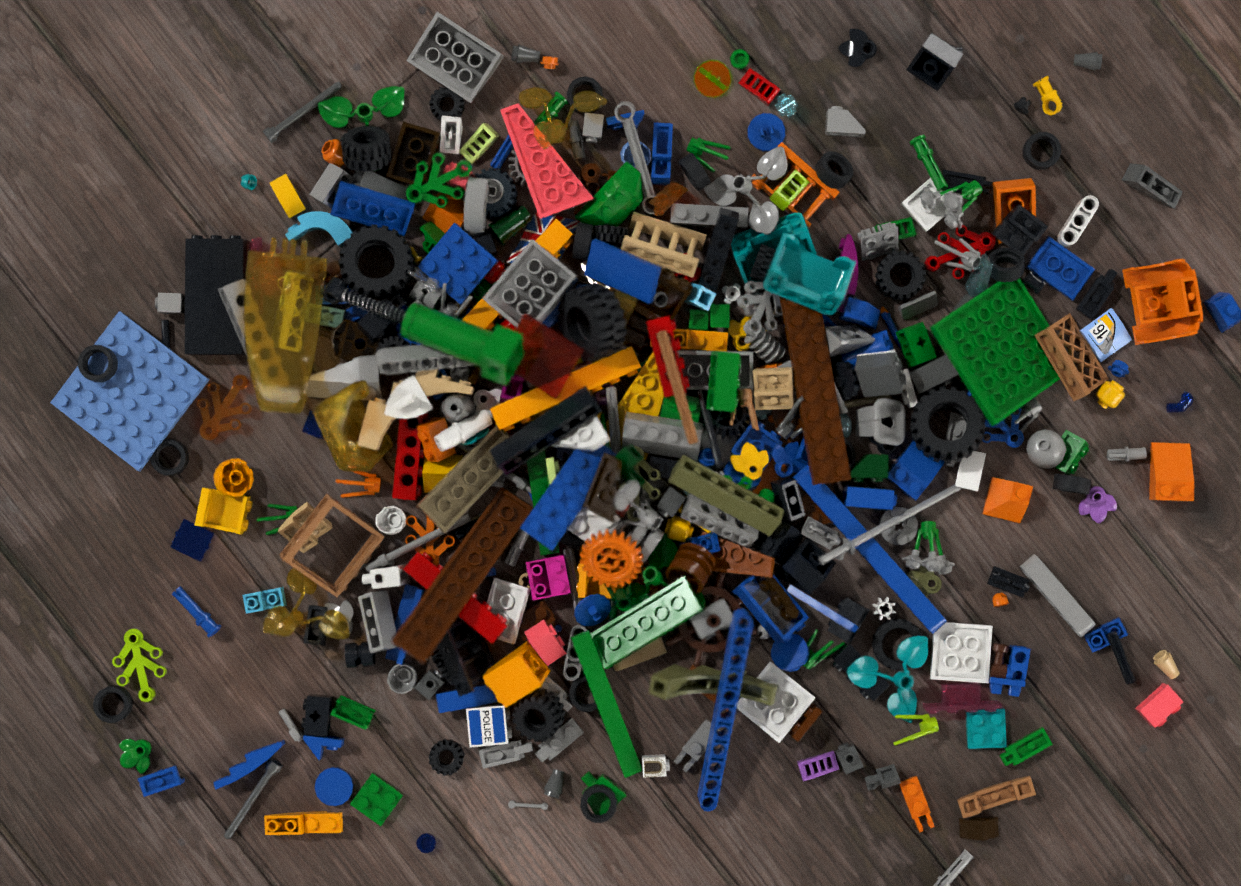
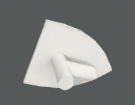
[385,375,433,419]

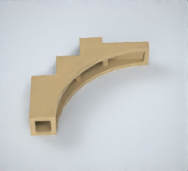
[357,369,474,450]

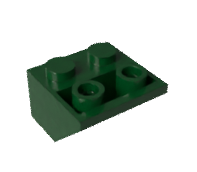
[850,454,888,482]

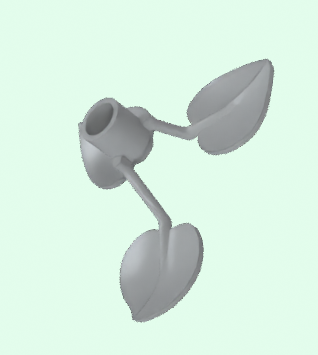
[704,146,788,235]
[609,477,669,538]

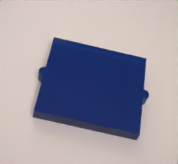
[170,519,215,562]

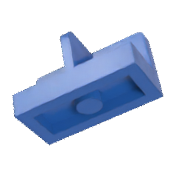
[138,765,185,797]

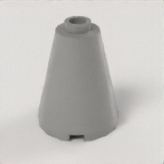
[439,393,476,427]

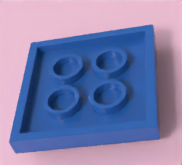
[418,223,499,305]

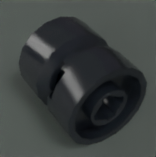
[345,642,375,668]

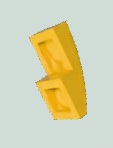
[269,174,306,218]

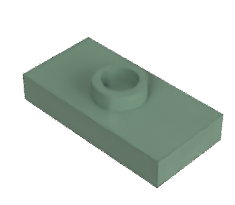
[304,303,346,328]

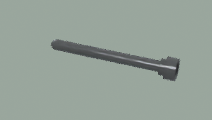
[263,82,342,143]
[224,758,283,839]

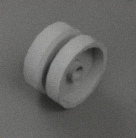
[626,521,664,564]

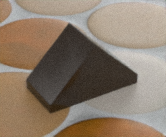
[959,817,999,841]

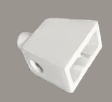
[362,564,411,589]

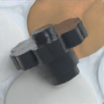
[831,361,860,401]

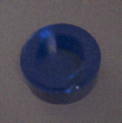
[416,833,436,853]

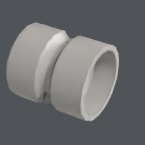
[409,276,442,309]

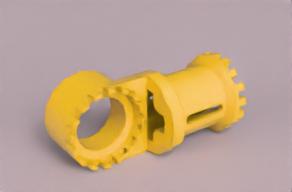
[1033,76,1063,115]

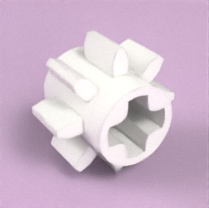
[872,597,896,620]

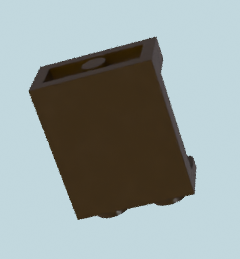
[634,267,693,320]

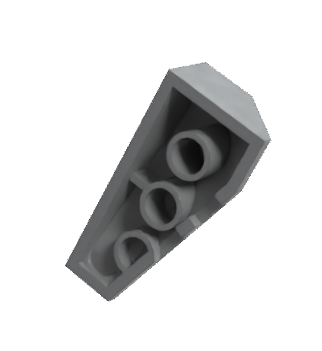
[304,355,383,401]

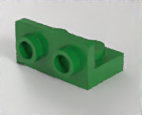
[1054,430,1089,475]

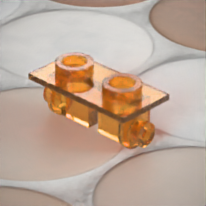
[649,181,688,216]

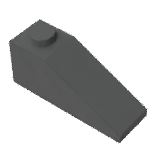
[1122,163,1183,209]

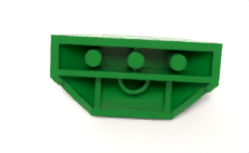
[575,161,643,228]

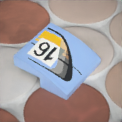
[1079,308,1132,362]

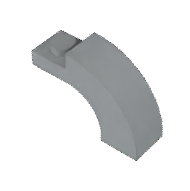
[464,177,489,237]

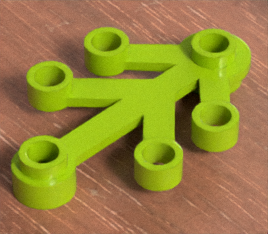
[112,629,167,702]

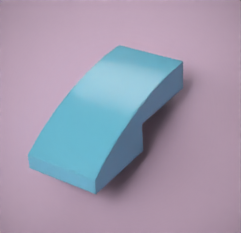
[242,587,287,614]

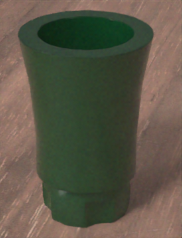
[488,205,533,247]

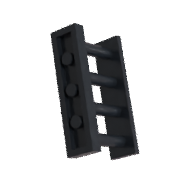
[437,616,495,697]

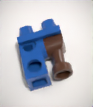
[989,643,1031,697]

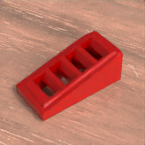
[738,68,781,106]

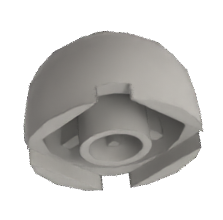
[1026,429,1066,469]

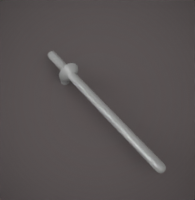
[819,484,961,565]

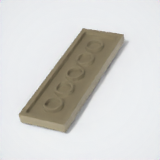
[417,425,510,533]

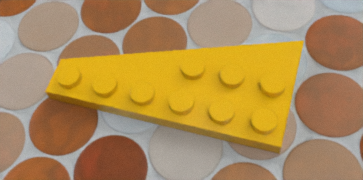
[604,352,674,460]

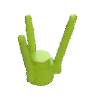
[893,714,939,746]

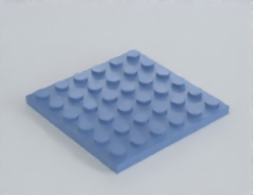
[50,311,210,472]

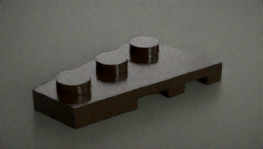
[583,453,622,522]

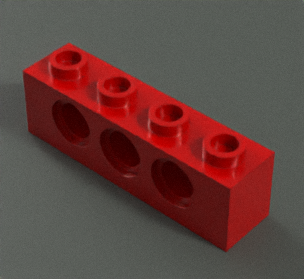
[646,316,690,397]

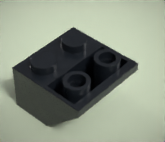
[751,520,803,566]

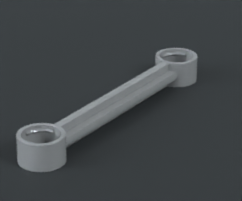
[615,101,663,214]

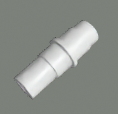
[434,410,493,452]

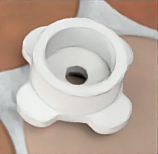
[722,283,742,304]

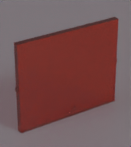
[514,313,584,399]

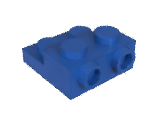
[729,420,783,471]

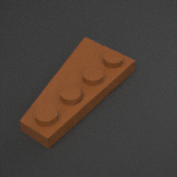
[702,531,775,578]

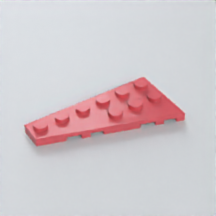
[500,103,594,219]

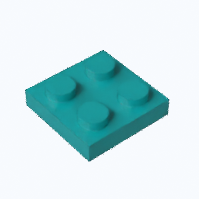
[965,708,1007,749]

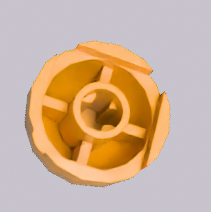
[213,458,254,497]

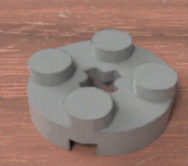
[879,507,918,545]

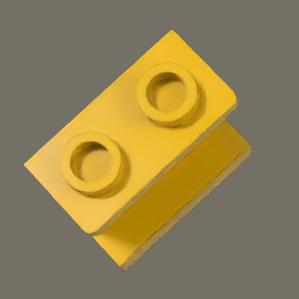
[194,487,253,534]

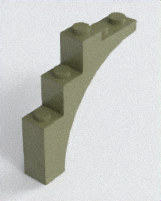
[649,664,777,706]

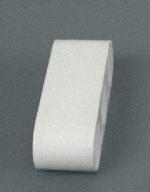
[1057,195,1099,247]

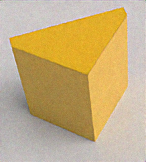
[422,455,463,493]

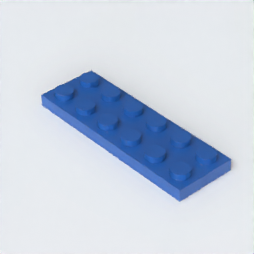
[520,444,616,551]

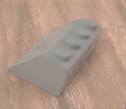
[621,412,703,461]

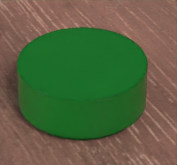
[730,49,749,70]

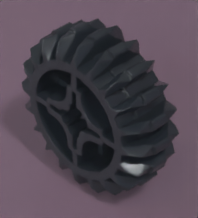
[700,395,751,440]

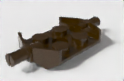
[318,318,392,361]

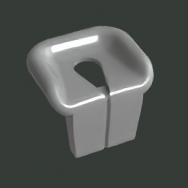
[856,398,906,446]

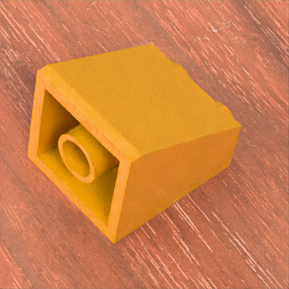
[483,640,551,708]

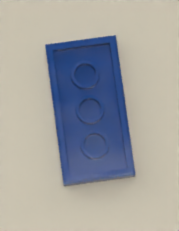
[330,181,415,236]
[584,238,661,304]

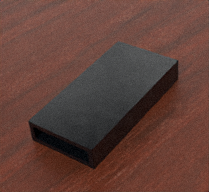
[185,235,247,355]

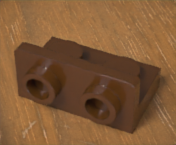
[519,599,557,640]
[788,703,822,741]

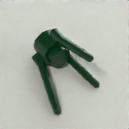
[604,583,632,609]

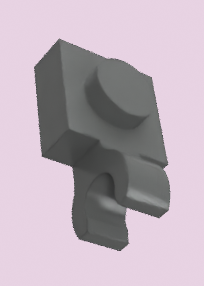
[865,764,901,791]

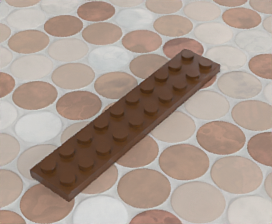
[780,297,851,486]
[391,487,533,665]

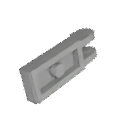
[674,719,721,772]

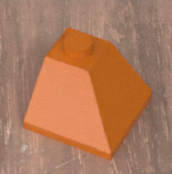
[982,477,1033,523]

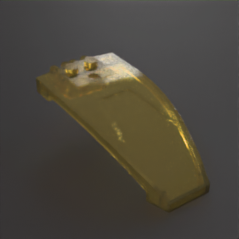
[244,237,328,414]

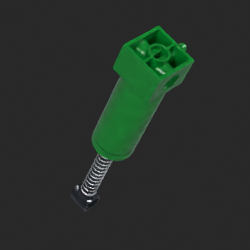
[321,277,524,386]

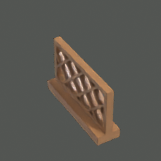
[1035,313,1109,402]

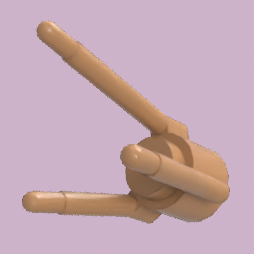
[729,389,759,431]

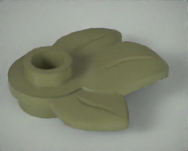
[906,566,942,597]

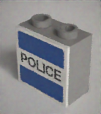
[466,703,512,747]

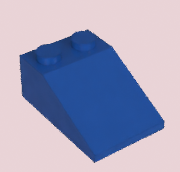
[886,440,945,501]

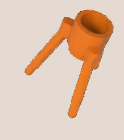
[335,467,381,498]

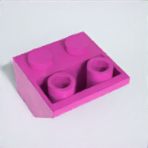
[526,554,571,600]

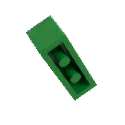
[706,351,741,412]

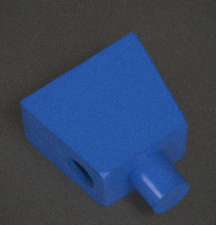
[1203,292,1241,333]

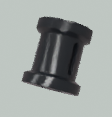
[1022,270,1047,295]

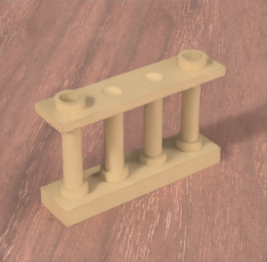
[621,212,707,277]

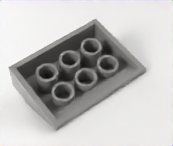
[406,12,504,103]
[482,239,579,338]

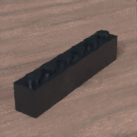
[489,386,602,475]

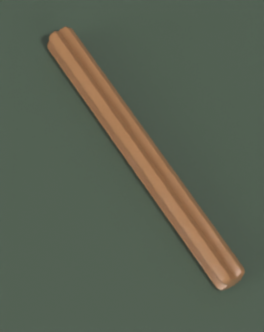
[657,331,698,445]

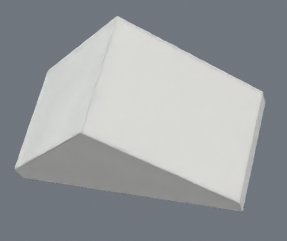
[440,115,463,155]

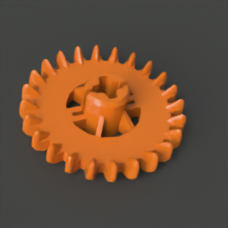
[580,528,643,588]

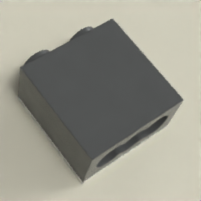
[855,350,906,397]

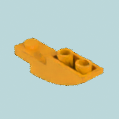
[650,329,728,351]
[264,811,343,835]

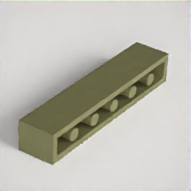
[669,455,784,536]

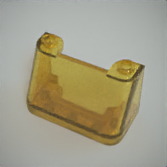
[313,380,393,471]

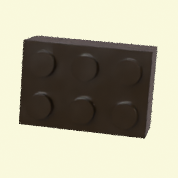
[386,121,441,186]

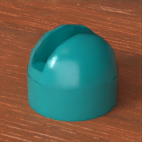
[240,174,257,190]

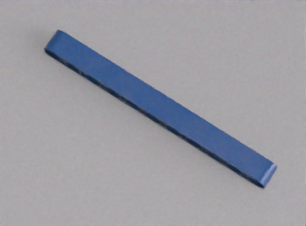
[793,465,947,634]
[697,609,753,811]

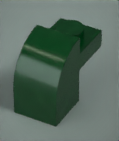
[615,443,646,487]

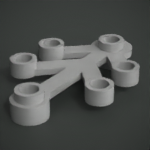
[737,281,783,336]

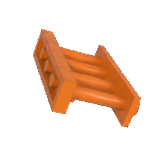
[752,142,839,228]

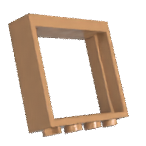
[279,494,384,598]

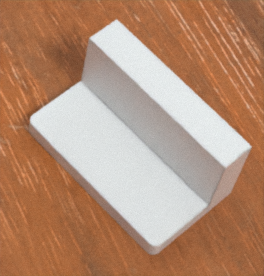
[955,451,986,492]

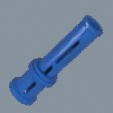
[172,586,222,638]

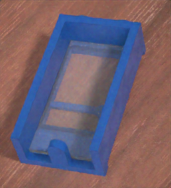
[732,574,809,645]

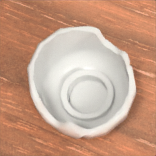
[375,506,407,535]

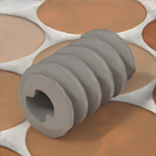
[744,327,786,363]

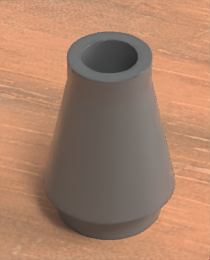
[511,44,540,63]
[1073,52,1102,71]
[544,769,564,799]

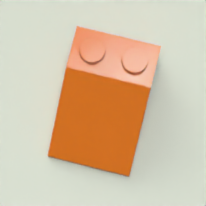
[993,178,1036,244]
[1149,442,1194,501]

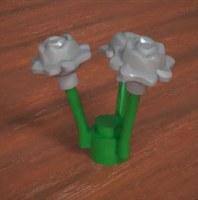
[920,180,982,229]
[902,521,955,575]

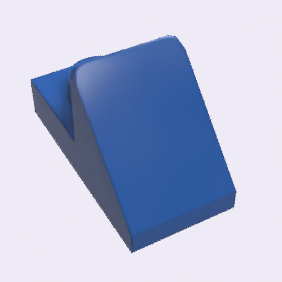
[606,110,644,130]
[303,735,344,761]

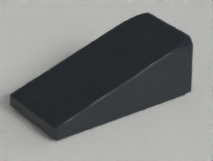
[303,605,328,646]

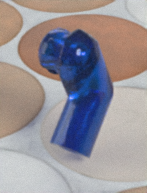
[1166,392,1193,413]

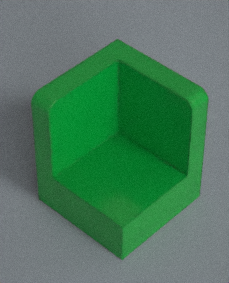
[709,304,730,329]

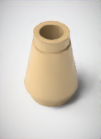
[1153,650,1180,679]

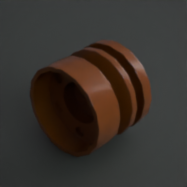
[666,543,716,594]

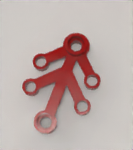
[924,225,996,280]

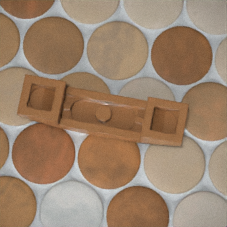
[957,776,1036,819]

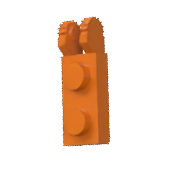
[899,776,935,833]

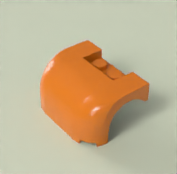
[1122,259,1203,345]

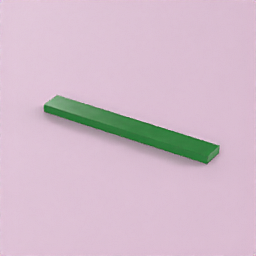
[570,630,643,778]

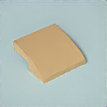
[753,367,794,410]
[278,502,332,553]

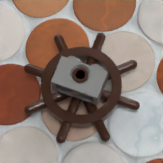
[666,572,757,668]

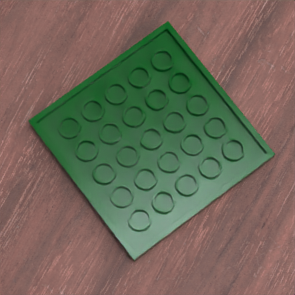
[929,278,1060,426]

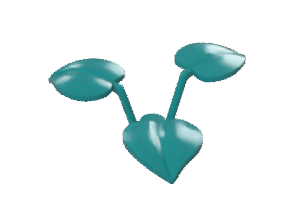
[847,636,928,723]

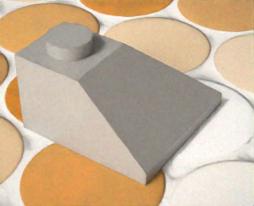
[825,324,875,357]

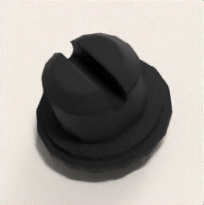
[1014,97,1031,114]

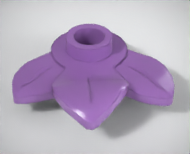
[1079,486,1117,523]

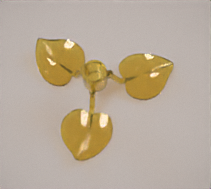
[519,87,608,150]
[263,568,350,640]

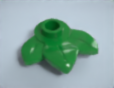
[119,738,152,774]

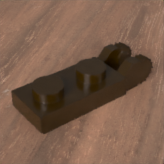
[756,576,799,621]

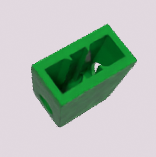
[581,771,627,815]

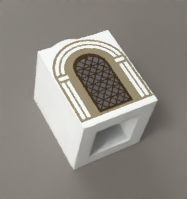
[642,754,670,777]

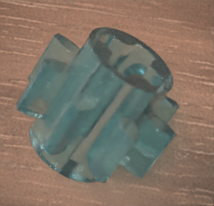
[774,93,798,118]

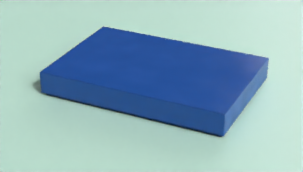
[1025,236,1095,301]

